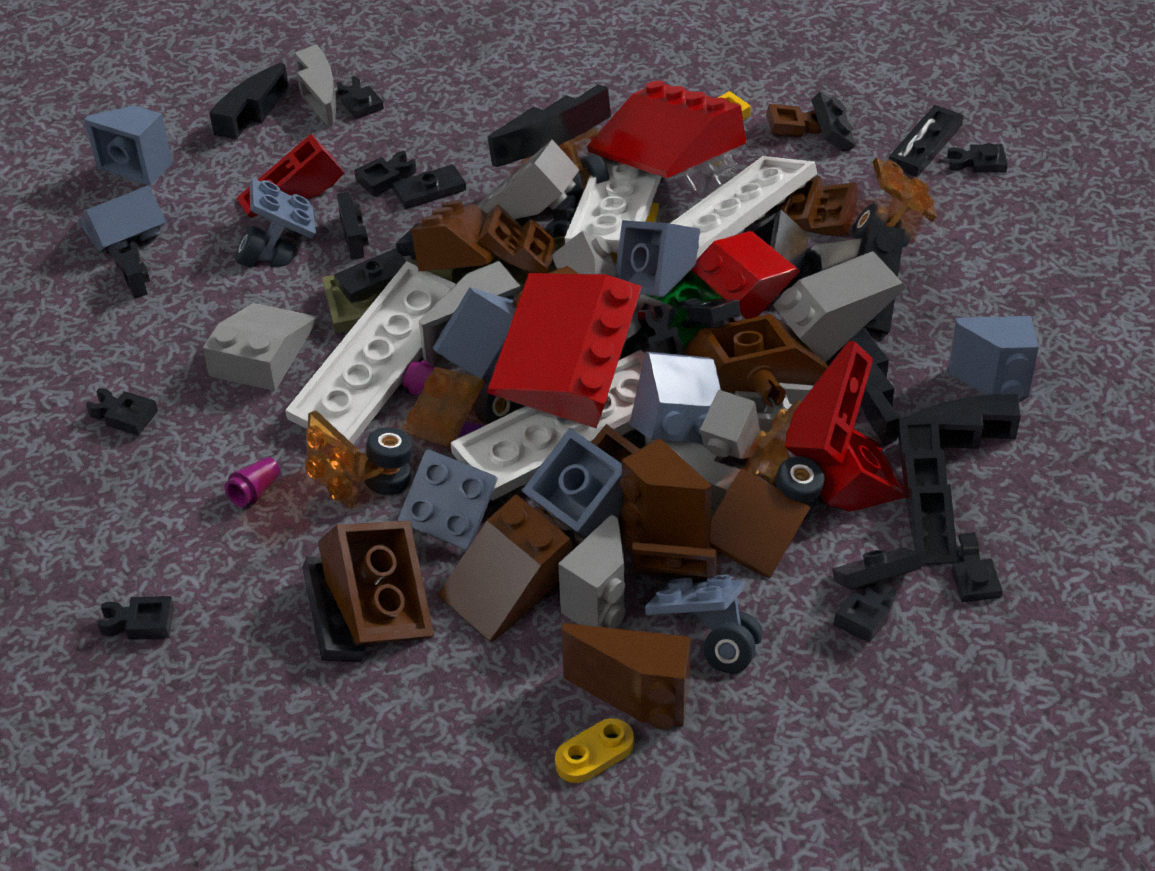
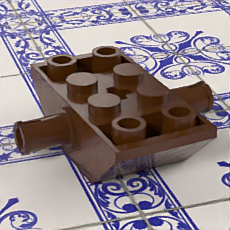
[684,314,828,407]

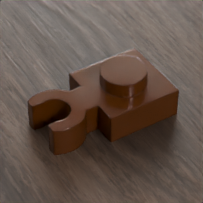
[766,104,822,136]

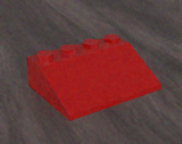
[587,81,747,178]
[487,273,642,428]

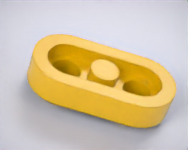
[555,718,634,783]

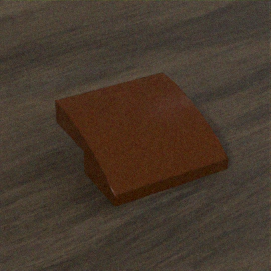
[779,176,860,236]
[478,204,557,273]
[710,468,810,578]
[632,542,717,581]

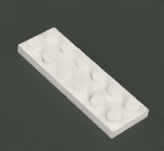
[565,156,661,254]
[670,156,817,260]
[285,261,456,450]
[451,350,645,501]

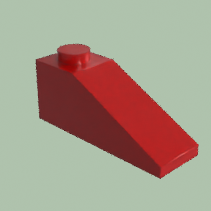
[237,134,345,218]
[784,341,873,465]

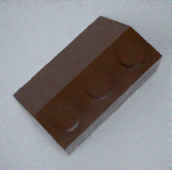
[411,200,496,271]
[620,438,712,553]

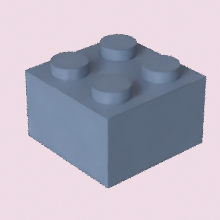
[522,428,622,539]

